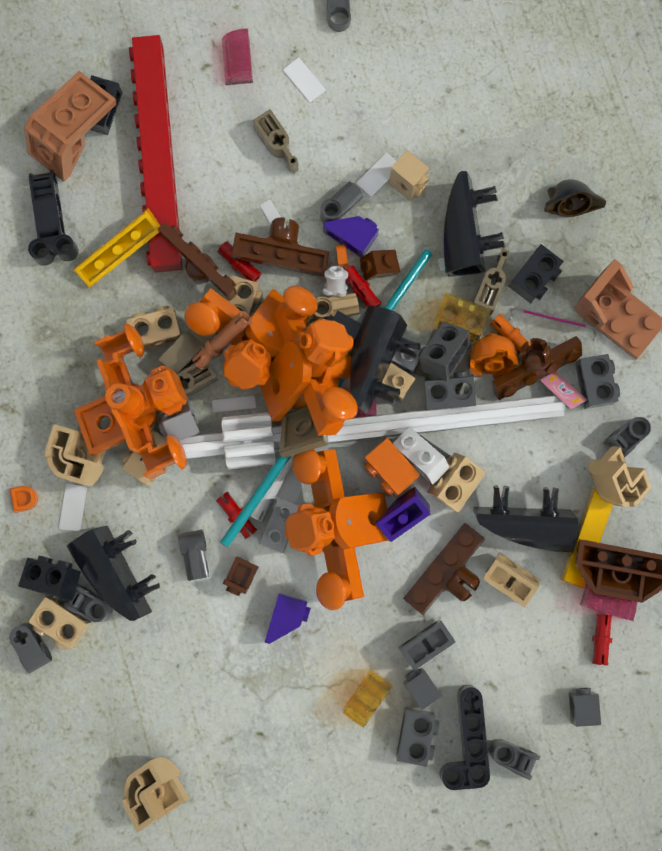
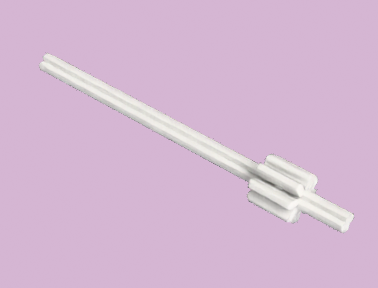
[180,395,565,470]

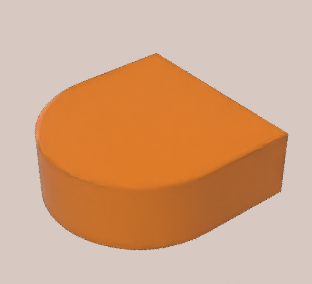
[336,244,348,270]
[10,486,38,513]

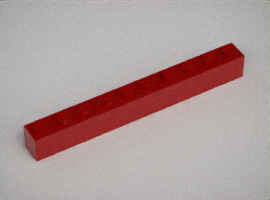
[129,35,183,273]

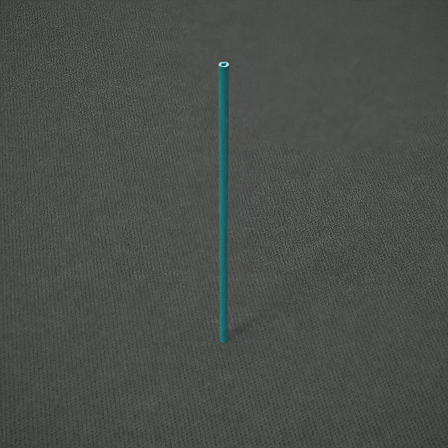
[220,249,432,548]

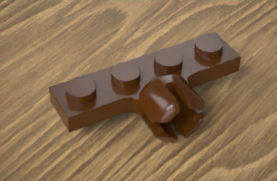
[231,217,330,277]
[158,222,237,301]
[492,336,582,400]
[403,523,485,615]

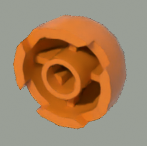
[469,334,519,378]

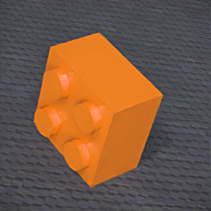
[363,438,420,498]

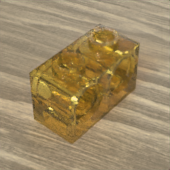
[433,292,491,342]
[342,669,393,728]

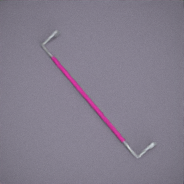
[509,308,597,342]

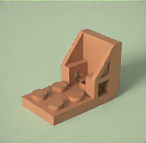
[24,71,116,181]
[574,259,662,360]

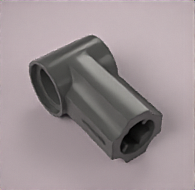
[320,181,364,224]
[178,529,209,581]

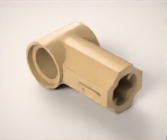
[311,293,359,321]

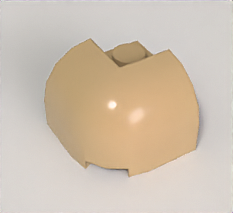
[45,424,106,486]
[588,446,651,507]
[122,757,190,832]

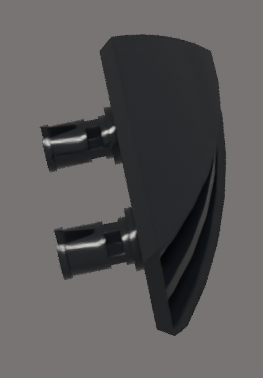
[443,171,505,277]
[350,305,420,414]
[473,485,578,553]
[67,525,160,621]

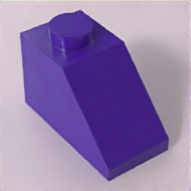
[323,216,379,258]
[376,486,431,542]
[265,593,311,644]

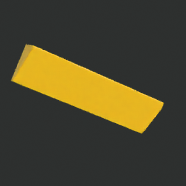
[73,208,160,288]
[560,488,613,589]

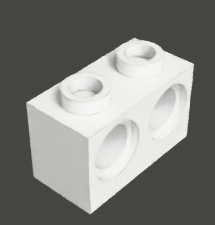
[393,427,450,485]

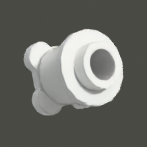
[323,266,348,297]

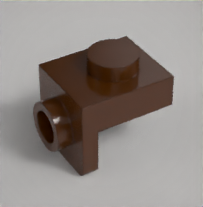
[360,250,400,281]
[222,556,259,596]

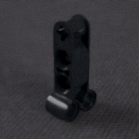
[28,169,79,265]

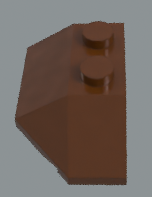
[575,539,662,603]

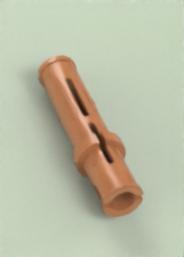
[192,311,252,369]

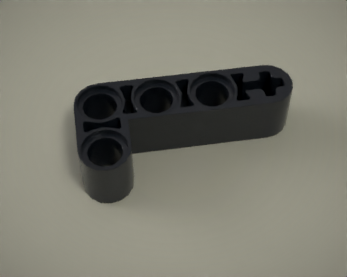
[440,685,490,790]

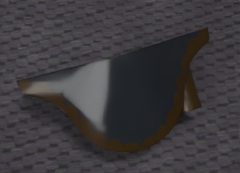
[544,179,606,217]

